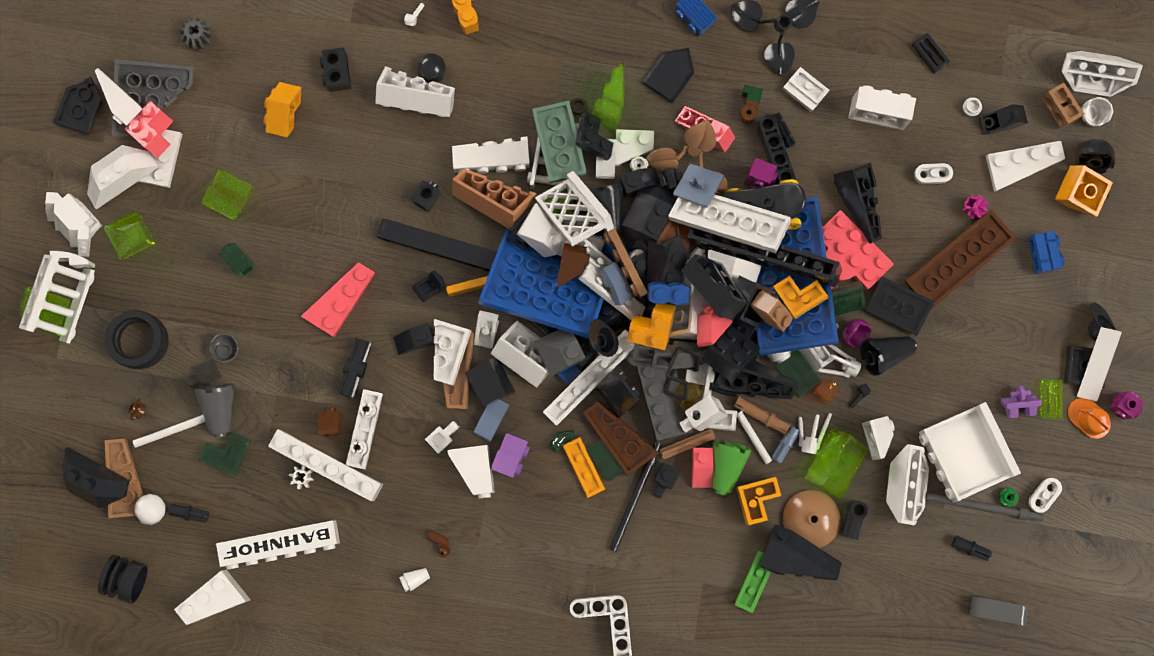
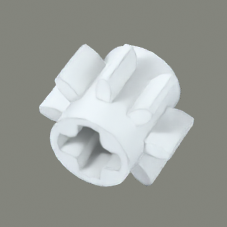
[289,465,314,489]

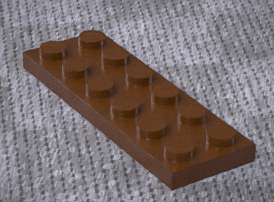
[905,210,1016,310]

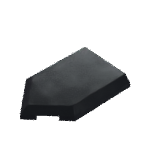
[642,48,694,103]
[53,76,102,135]

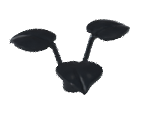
[731,0,819,75]

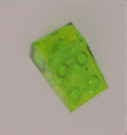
[593,62,624,131]

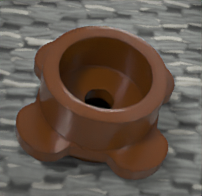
[128,398,146,421]

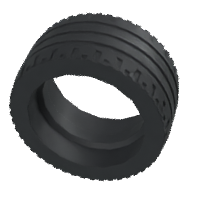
[105,310,169,369]

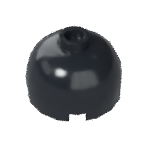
[1075,139,1116,174]

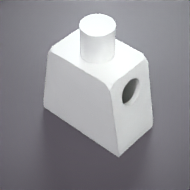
[680,395,728,432]

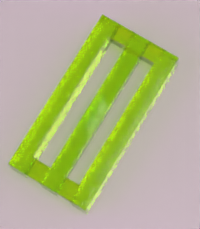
[1041,379,1063,419]

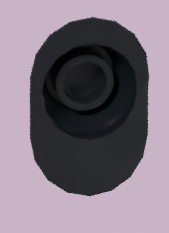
[1088,303,1121,343]
[586,319,619,357]

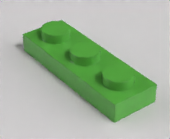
[734,551,771,613]

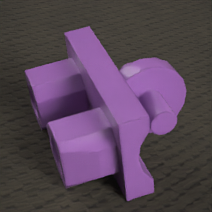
[1001,385,1042,418]

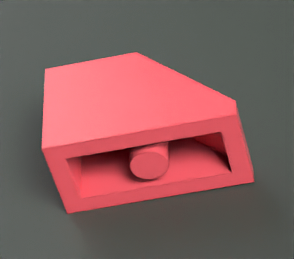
[697,304,733,347]
[692,448,713,488]

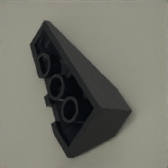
[833,162,882,244]
[759,524,842,580]

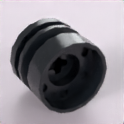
[98,554,148,604]

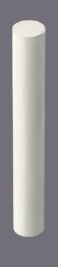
[737,411,772,464]

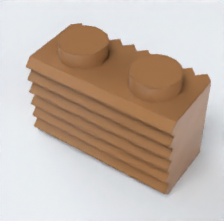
[751,290,793,331]

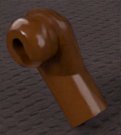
[428,530,450,558]

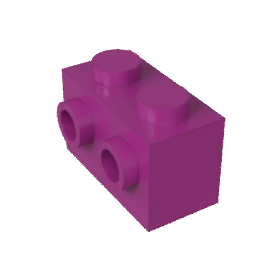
[744,158,778,188]

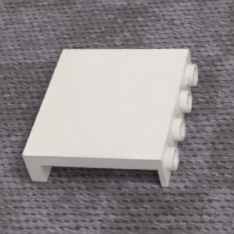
[919,402,1021,503]

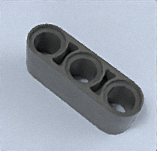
[969,596,1029,626]

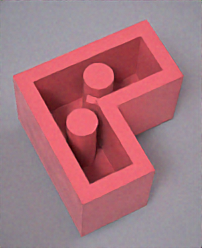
[125,101,173,158]

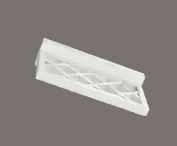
[535,171,614,246]

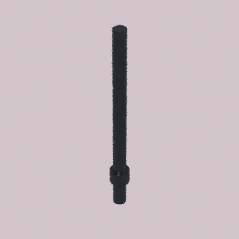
[609,442,662,552]

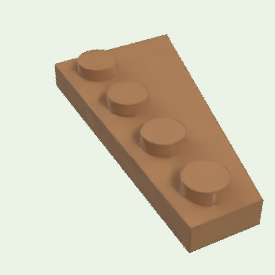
[443,332,474,410]
[105,439,144,518]

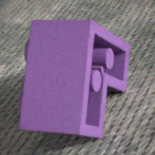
[491,433,530,478]

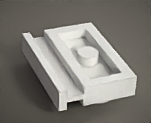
[782,67,829,112]

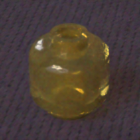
[677,382,703,410]

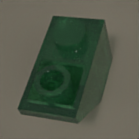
[219,242,257,278]

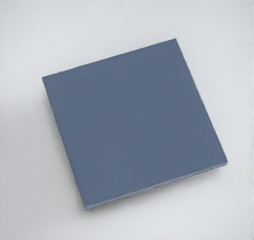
[673,163,724,208]

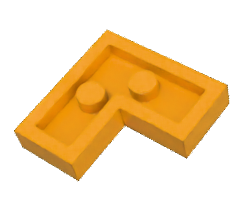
[773,276,828,319]

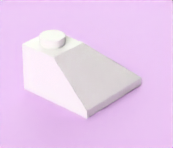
[517,203,566,258]
[862,416,894,460]

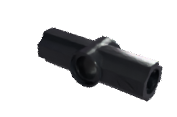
[338,338,372,398]

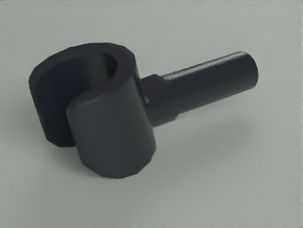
[849,384,871,408]

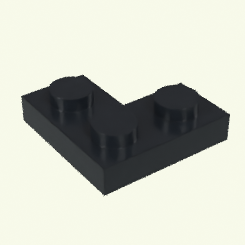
[575,111,614,161]

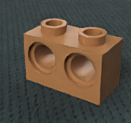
[1041,83,1084,129]

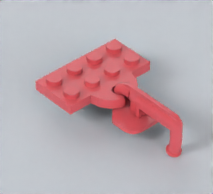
[823,210,894,297]

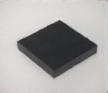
[1064,345,1105,389]

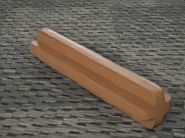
[660,429,715,459]

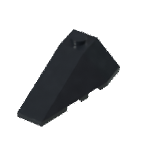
[712,359,799,399]

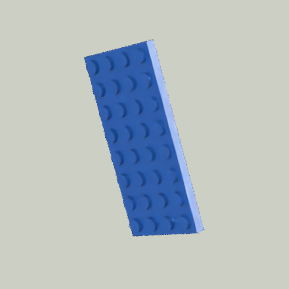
[756,196,839,356]

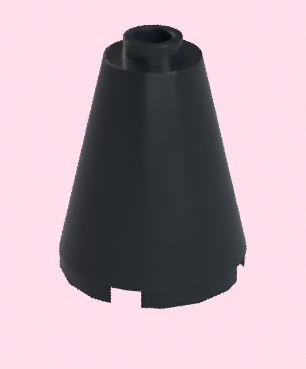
[589,183,623,234]
[860,336,917,376]

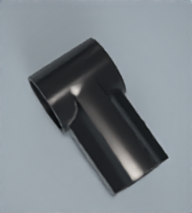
[841,500,868,540]

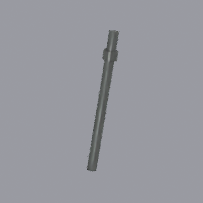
[926,493,1043,521]

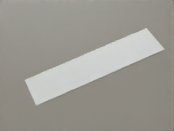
[1077,327,1122,401]

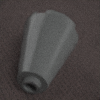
[194,383,235,437]

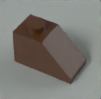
[556,243,590,286]
[318,408,344,437]

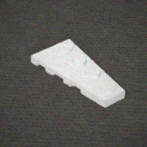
[986,141,1065,192]

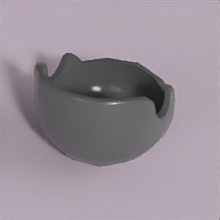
[209,333,239,364]

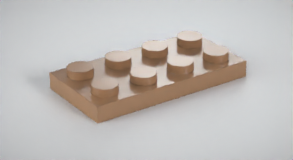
[602,228,648,300]

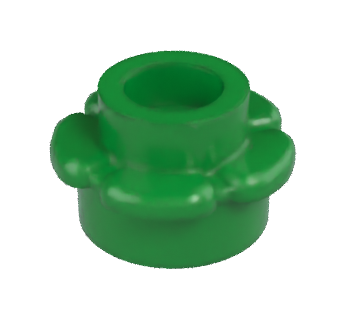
[999,488,1019,507]

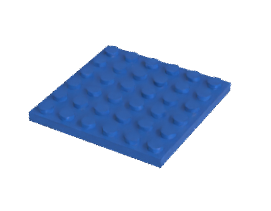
[478,223,623,339]

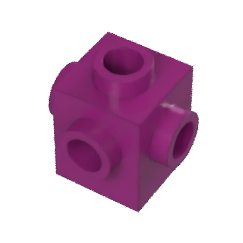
[1109,391,1144,420]

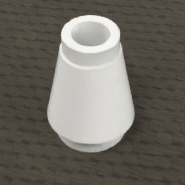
[399,568,430,592]

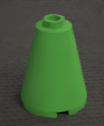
[712,440,751,495]

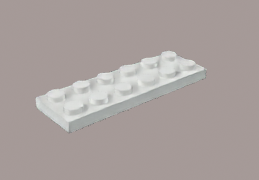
[668,194,791,253]

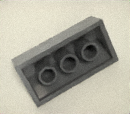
[636,362,693,442]

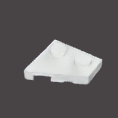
[615,129,654,167]

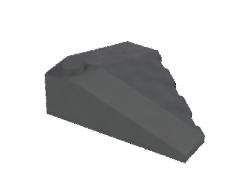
[112,59,193,137]

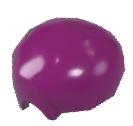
[842,318,872,348]

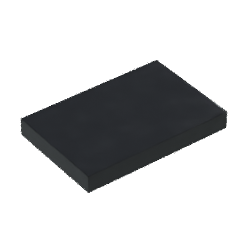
[865,276,935,336]

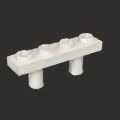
[346,389,383,469]

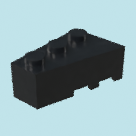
[681,254,747,320]

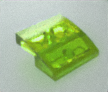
[201,169,254,220]

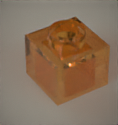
[812,379,840,404]

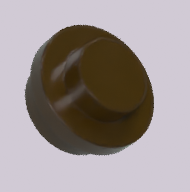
[570,98,588,117]

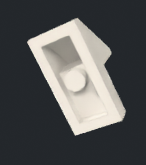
[474,311,499,349]

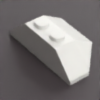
[1062,51,1143,97]
[87,145,159,209]
[886,444,929,525]

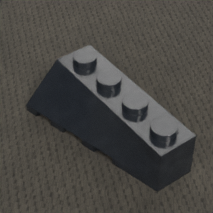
[645,240,689,318]

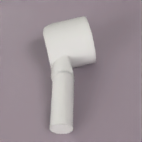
[404,3,425,26]

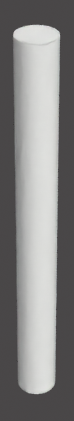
[133,415,205,448]

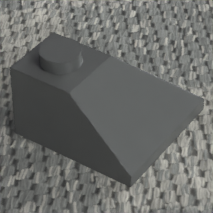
[534,329,586,377]

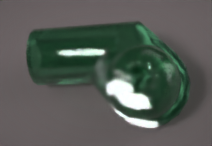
[550,430,575,452]

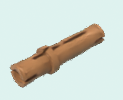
[734,396,790,435]

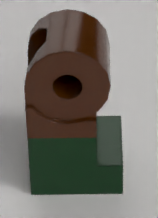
[739,85,763,124]

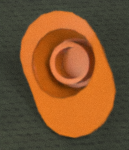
[1068,398,1111,439]

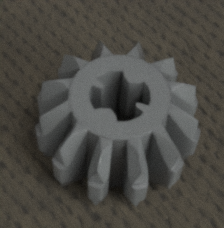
[179,16,212,50]

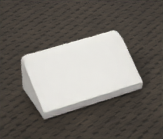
[798,346,834,372]

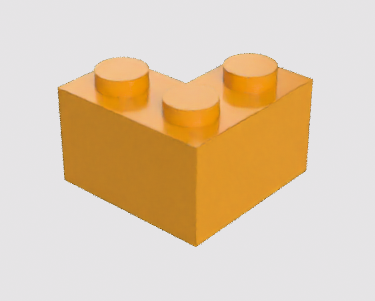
[264,82,301,137]
[627,303,676,350]
[736,477,781,525]

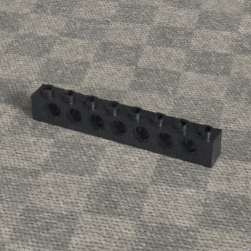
[687,227,842,288]

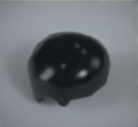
[417,53,446,83]

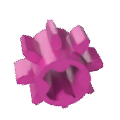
[963,195,988,219]

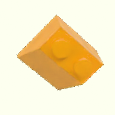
[1055,165,1113,217]

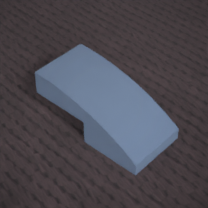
[600,262,633,305]
[474,400,509,442]

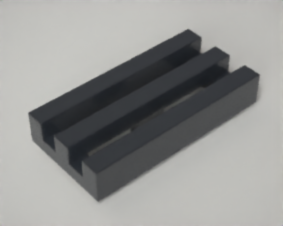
[912,33,950,74]

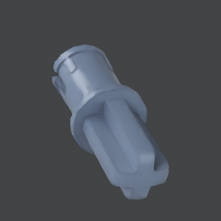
[772,425,801,463]

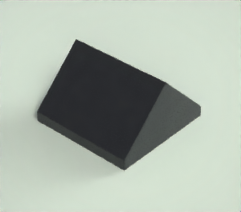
[465,358,515,407]

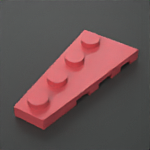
[301,262,376,337]

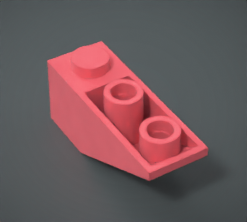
[675,106,736,152]

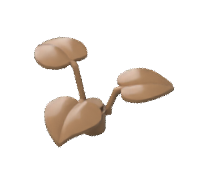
[646,119,728,196]

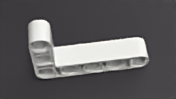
[570,595,632,656]

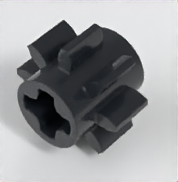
[659,168,683,190]

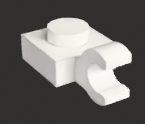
[425,421,459,454]

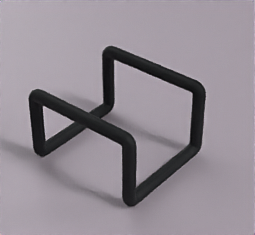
[663,346,701,400]

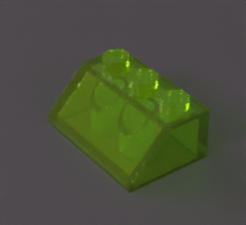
[805,427,869,500]

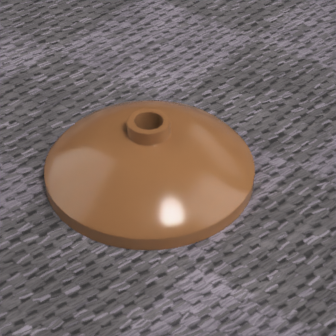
[782,490,841,548]

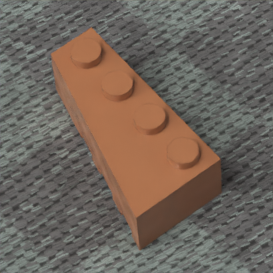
[452,169,537,228]

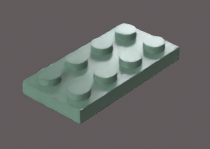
[532,101,587,183]

